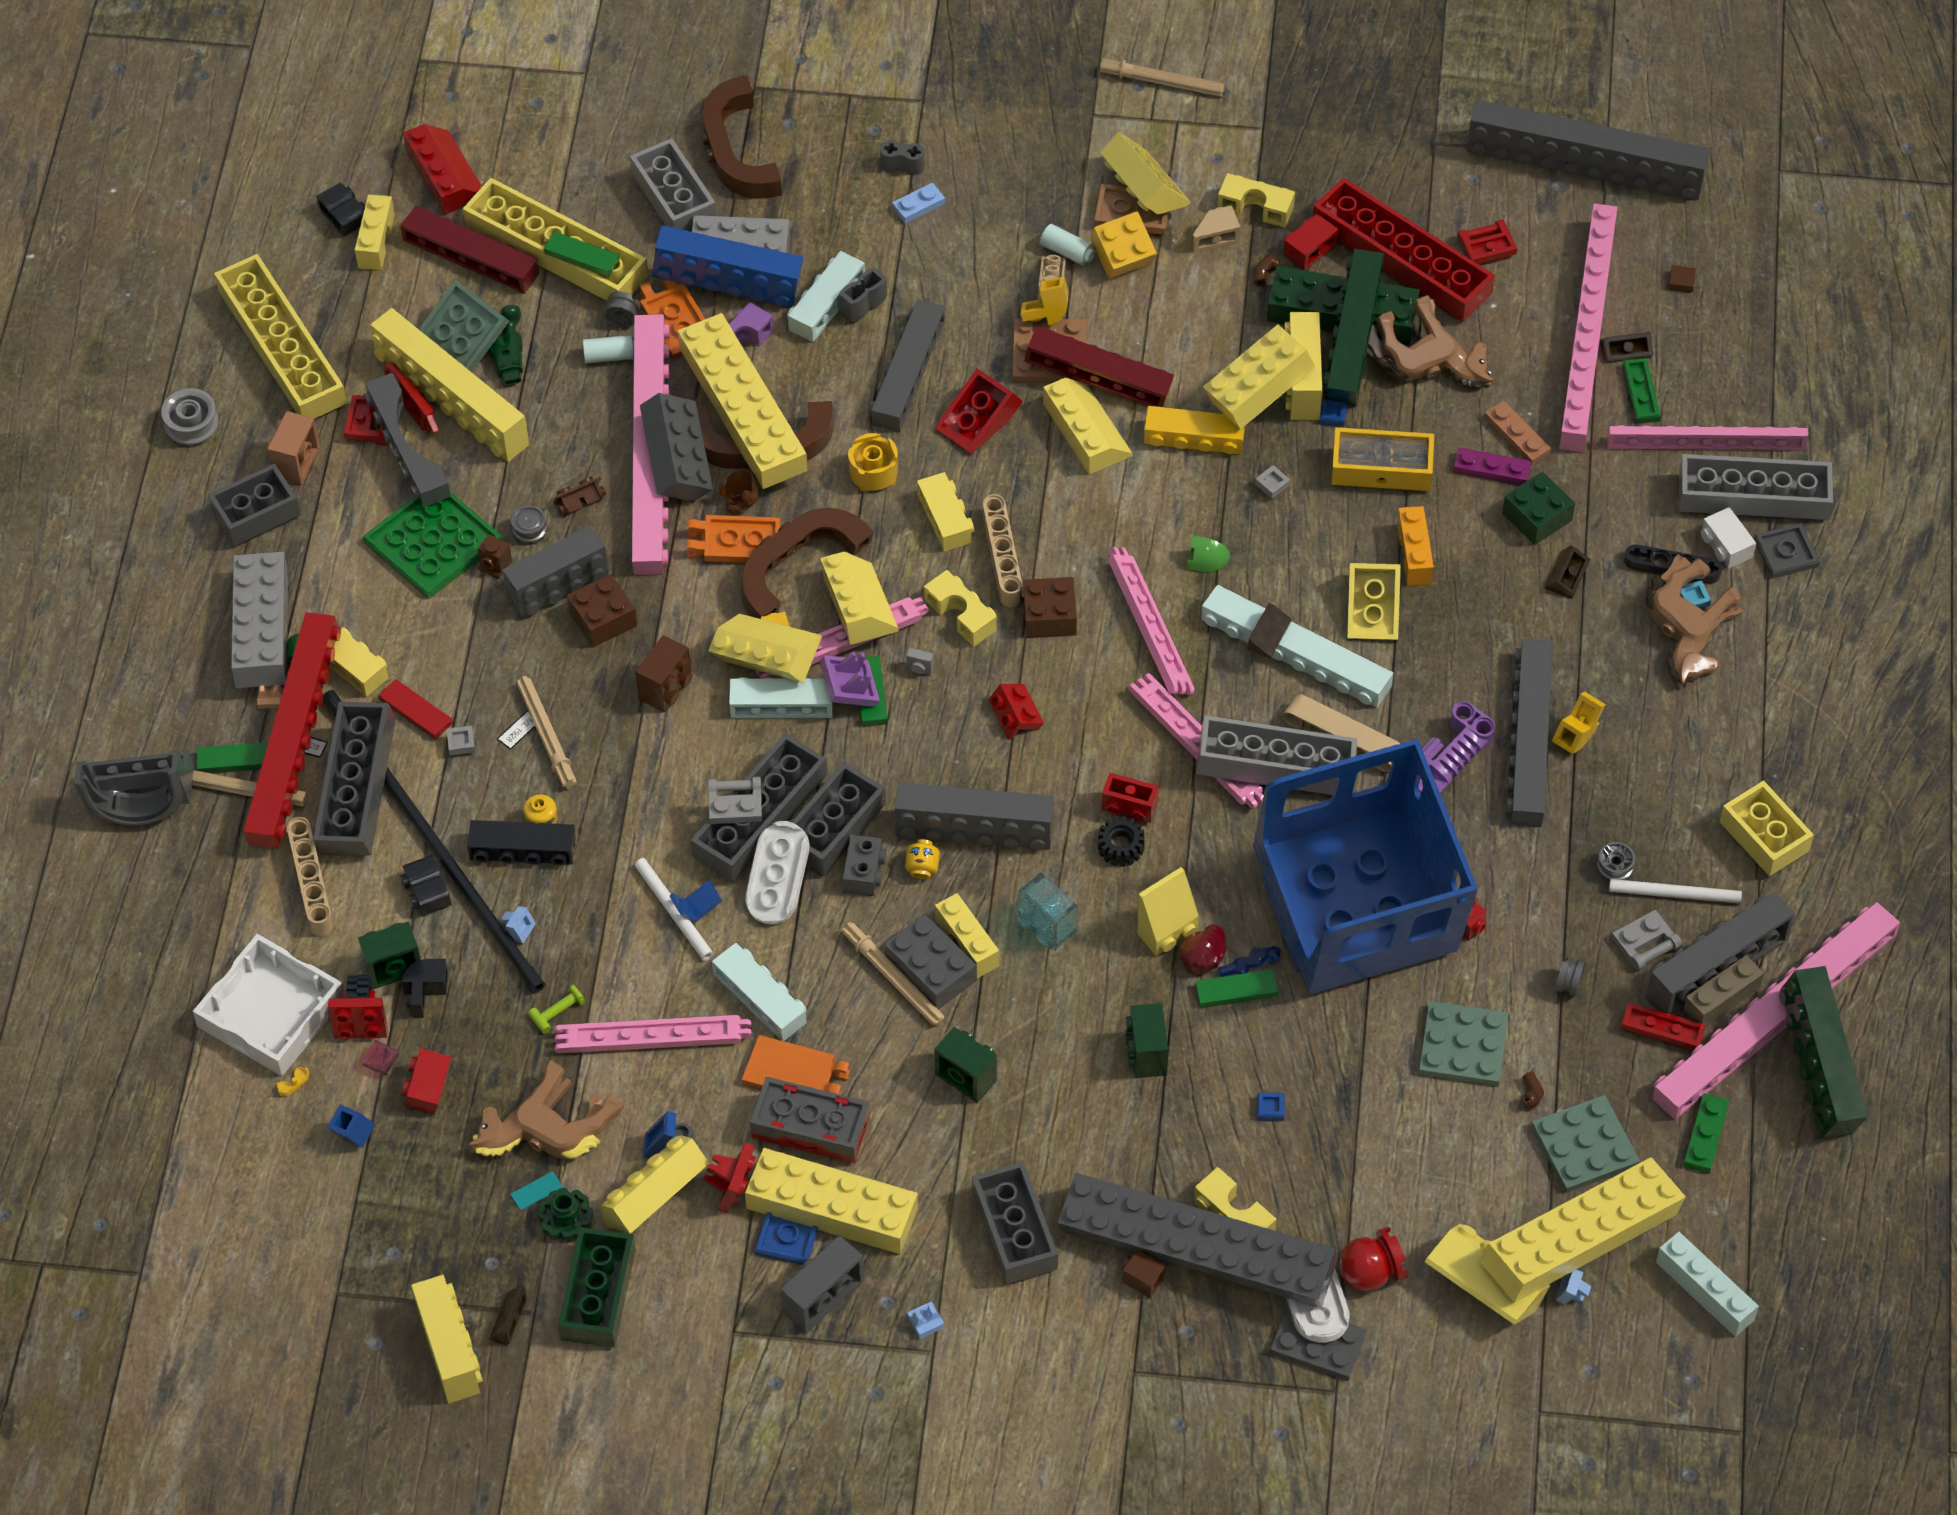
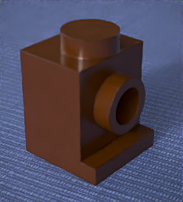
[477,534,512,579]

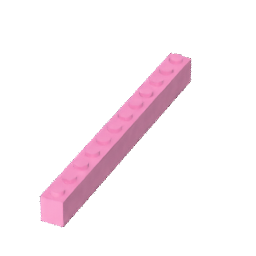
[1559,204,1617,452]
[632,314,670,575]
[1652,902,1900,1120]

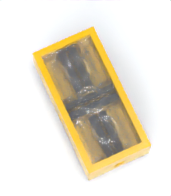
[1331,427,1434,491]

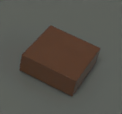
[1669,265,1696,292]

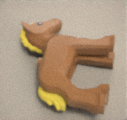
[469,1060,625,1159]

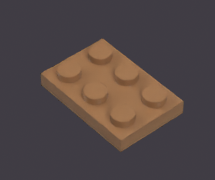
[1094,184,1169,235]

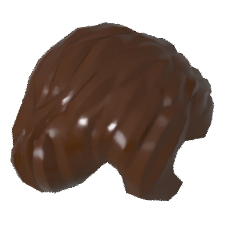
[719,469,759,515]

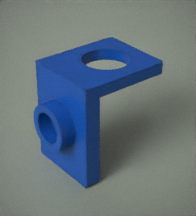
[669,881,722,922]

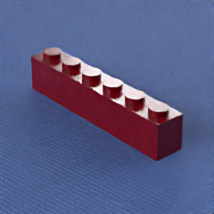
[400,206,540,294]
[1024,325,1174,407]

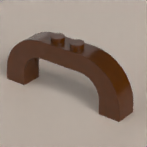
[701,75,782,199]
[697,401,833,469]
[741,508,874,619]

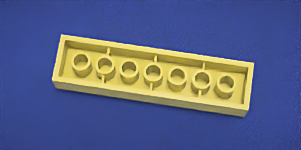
[463,178,648,301]
[214,254,347,419]
[370,308,529,462]
[678,313,808,489]
[1480,1157,1686,1303]

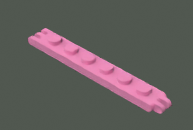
[1108,547,1194,695]
[755,597,929,679]
[1128,673,1264,809]
[554,1015,752,1053]

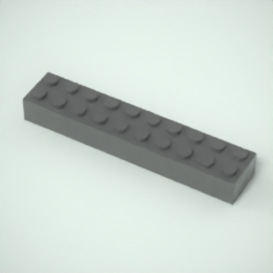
[1467,99,1710,200]
[1058,1172,1338,1309]

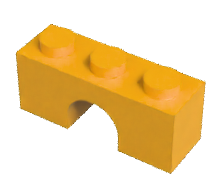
[1397,506,1434,586]

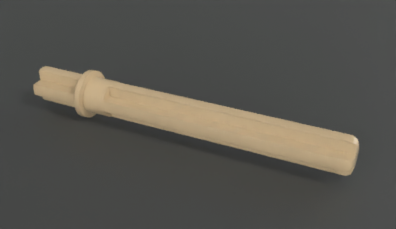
[1100,58,1224,97]
[517,676,577,789]
[192,770,308,807]
[842,922,944,1026]

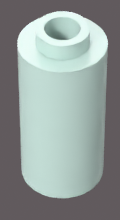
[1040,224,1095,266]
[583,335,634,364]

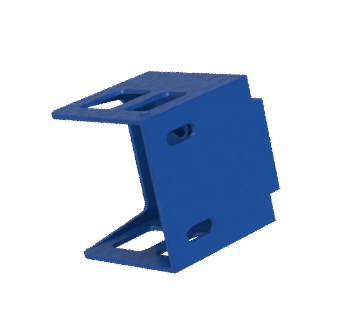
[1253,739,1478,995]

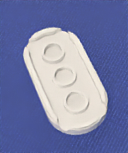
[745,821,809,925]
[1286,1269,1349,1343]

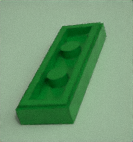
[544,232,620,277]
[1622,358,1661,424]
[860,656,888,726]
[197,742,268,773]
[1195,969,1278,1008]

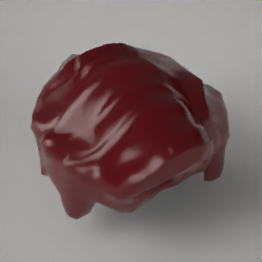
[1180,924,1227,975]

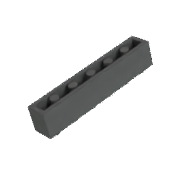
[869,299,945,432]

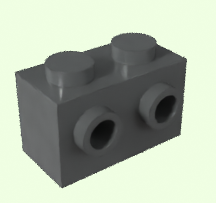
[843,835,887,896]

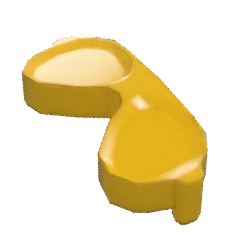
[277,1067,309,1096]

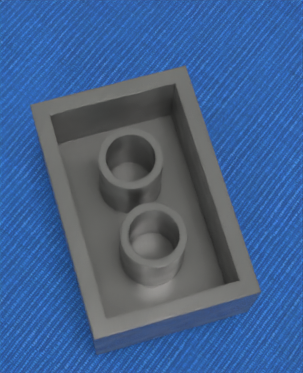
[208,463,301,546]
[885,914,977,1010]
[781,1235,865,1334]

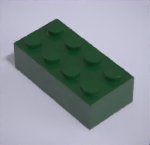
[558,1227,636,1348]

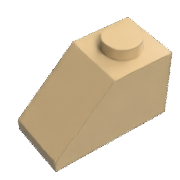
[1192,205,1240,252]

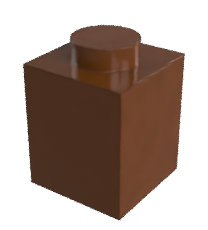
[1121,1249,1166,1299]

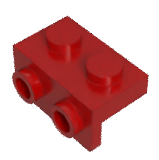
[989,684,1044,738]

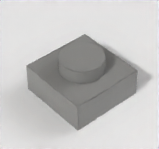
[1255,465,1290,499]
[906,648,934,675]
[447,726,475,755]

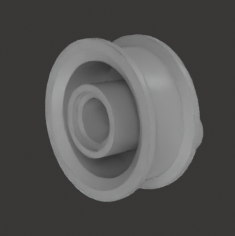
[161,388,218,446]

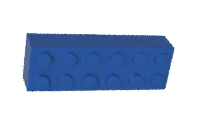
[652,225,803,307]

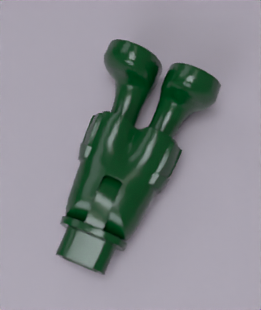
[488,305,523,386]

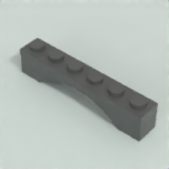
[363,373,450,507]

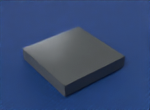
[1754,523,1820,579]

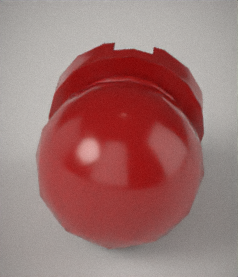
[1338,1227,1409,1291]

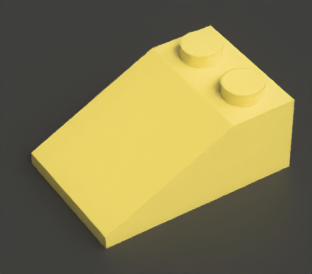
[1347,563,1401,640]
[1137,867,1199,956]

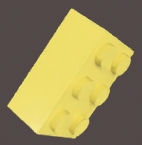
[1720,780,1814,877]

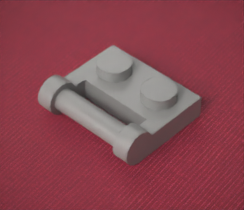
[708,777,762,824]
[1611,910,1683,971]

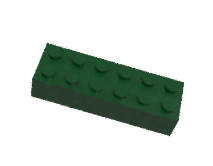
[1323,249,1384,407]
[1267,266,1420,345]
[1779,966,1868,1139]

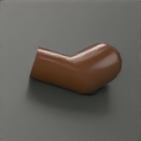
[1521,1071,1544,1109]

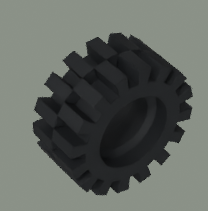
[1098,816,1145,867]

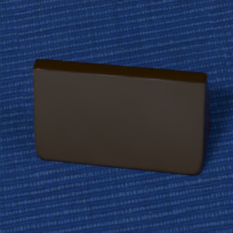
[1600,332,1654,362]
[1544,545,1591,598]
[1248,603,1292,659]
[489,1285,527,1345]

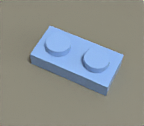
[892,182,945,224]

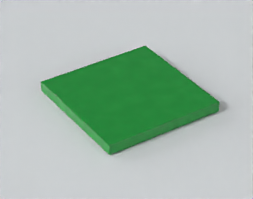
[362,492,503,600]

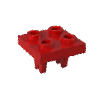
[703,1142,756,1213]

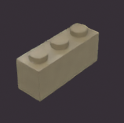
[1683,955,1764,1027]

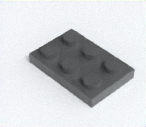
[1270,1306,1367,1381]

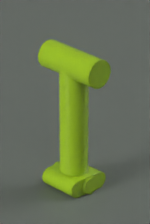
[528,985,585,1034]

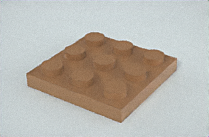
[1012,318,1087,383]

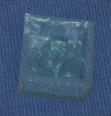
[1018,873,1077,950]

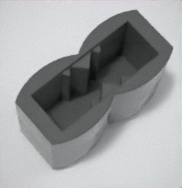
[840,268,887,322]

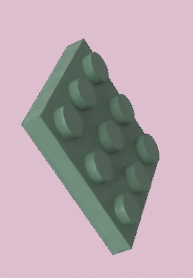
[419,279,509,372]
[1419,1001,1509,1087]
[1531,1095,1640,1193]

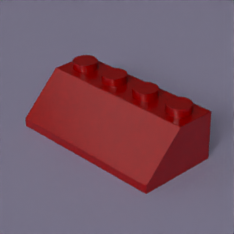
[403,124,482,215]

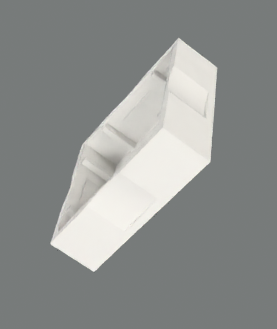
[193,934,344,1076]

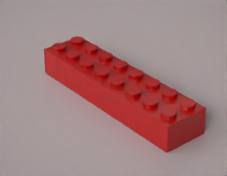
[1313,177,1495,322]

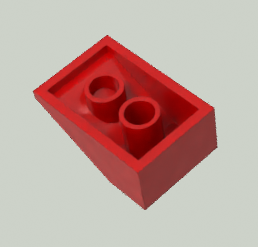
[934,368,1023,454]

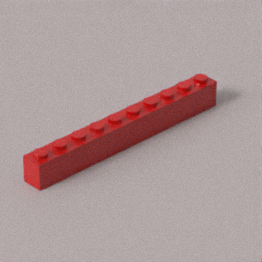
[243,612,341,848]

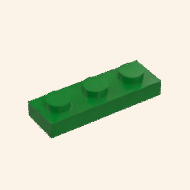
[1684,1093,1730,1174]

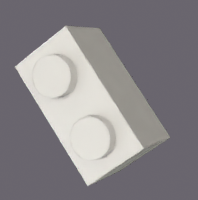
[1701,507,1756,569]

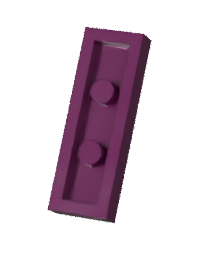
[1453,447,1531,485]

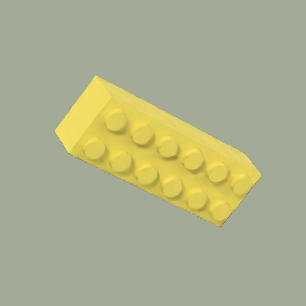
[745,1148,918,1254]

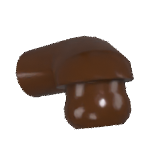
[1255,255,1280,286]

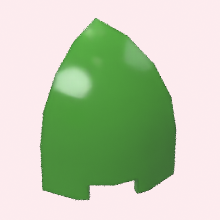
[1187,535,1231,572]

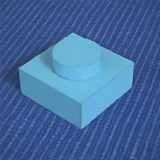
[1680,581,1711,609]

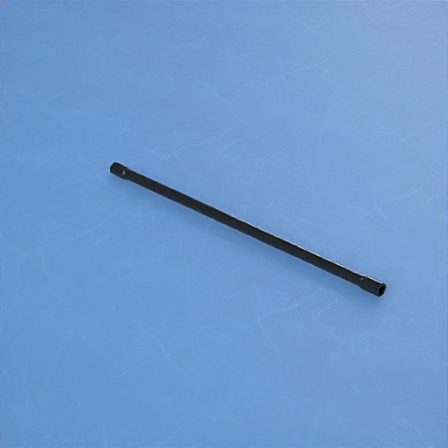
[323,690,545,993]

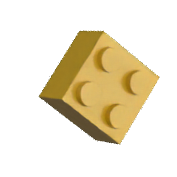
[1090,211,1157,279]

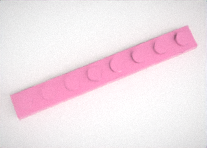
[1607,425,1808,451]

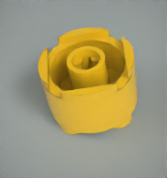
[848,433,898,492]

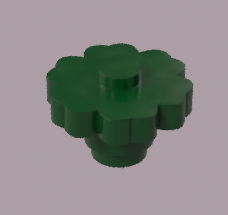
[537,1188,594,1242]

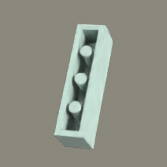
[787,251,865,342]
[729,677,833,718]
[712,943,807,1041]
[1656,1232,1759,1337]

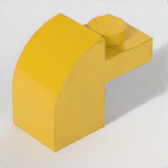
[1021,276,1069,326]
[1552,691,1606,754]

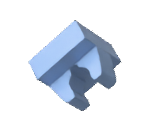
[501,906,536,944]
[1555,1269,1591,1305]
[907,1301,944,1339]

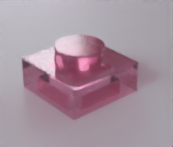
[362,1040,399,1076]

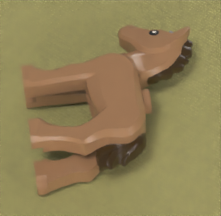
[1368,295,1493,388]
[1645,555,1744,689]

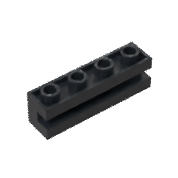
[467,820,576,866]

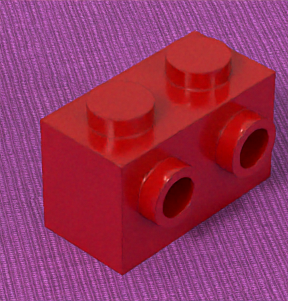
[1283,213,1338,270]
[1101,773,1159,823]
[401,1048,451,1115]

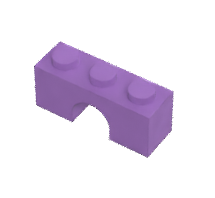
[729,302,774,347]

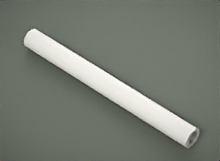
[634,858,714,961]
[1609,879,1742,904]

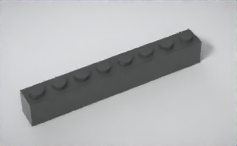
[1506,639,1553,827]

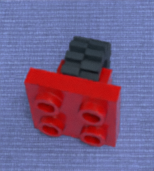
[328,974,388,1039]

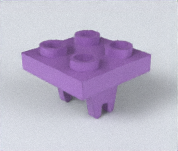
[819,652,880,707]

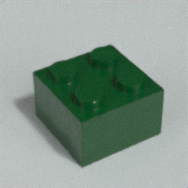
[1502,471,1575,545]
[358,921,421,990]
[1125,1003,1168,1078]
[934,1027,997,1103]

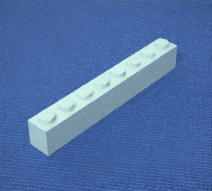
[1201,585,1393,708]

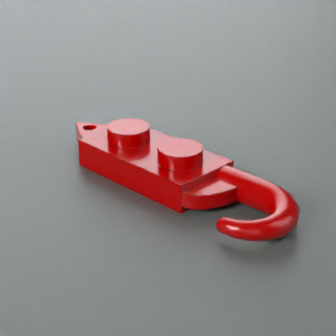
[384,362,439,434]

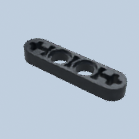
[1624,544,1722,584]

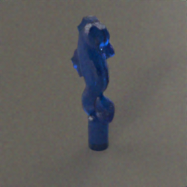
[1218,945,1281,977]

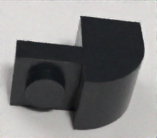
[402,959,448,1018]

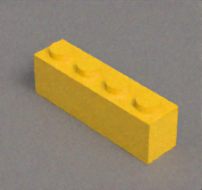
[1144,406,1245,455]

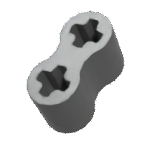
[880,140,925,175]

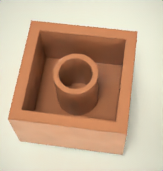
[266,411,320,485]

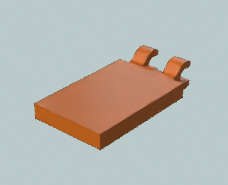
[639,280,705,360]
[687,515,780,563]
[741,1035,850,1095]

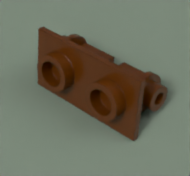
[553,476,606,515]

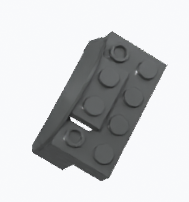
[74,750,194,825]

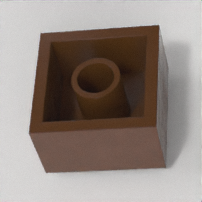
[567,574,637,647]
[1023,577,1077,638]
[635,635,693,713]

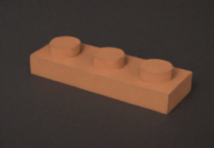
[1484,401,1551,466]

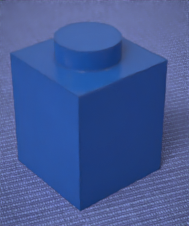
[327,1104,375,1148]

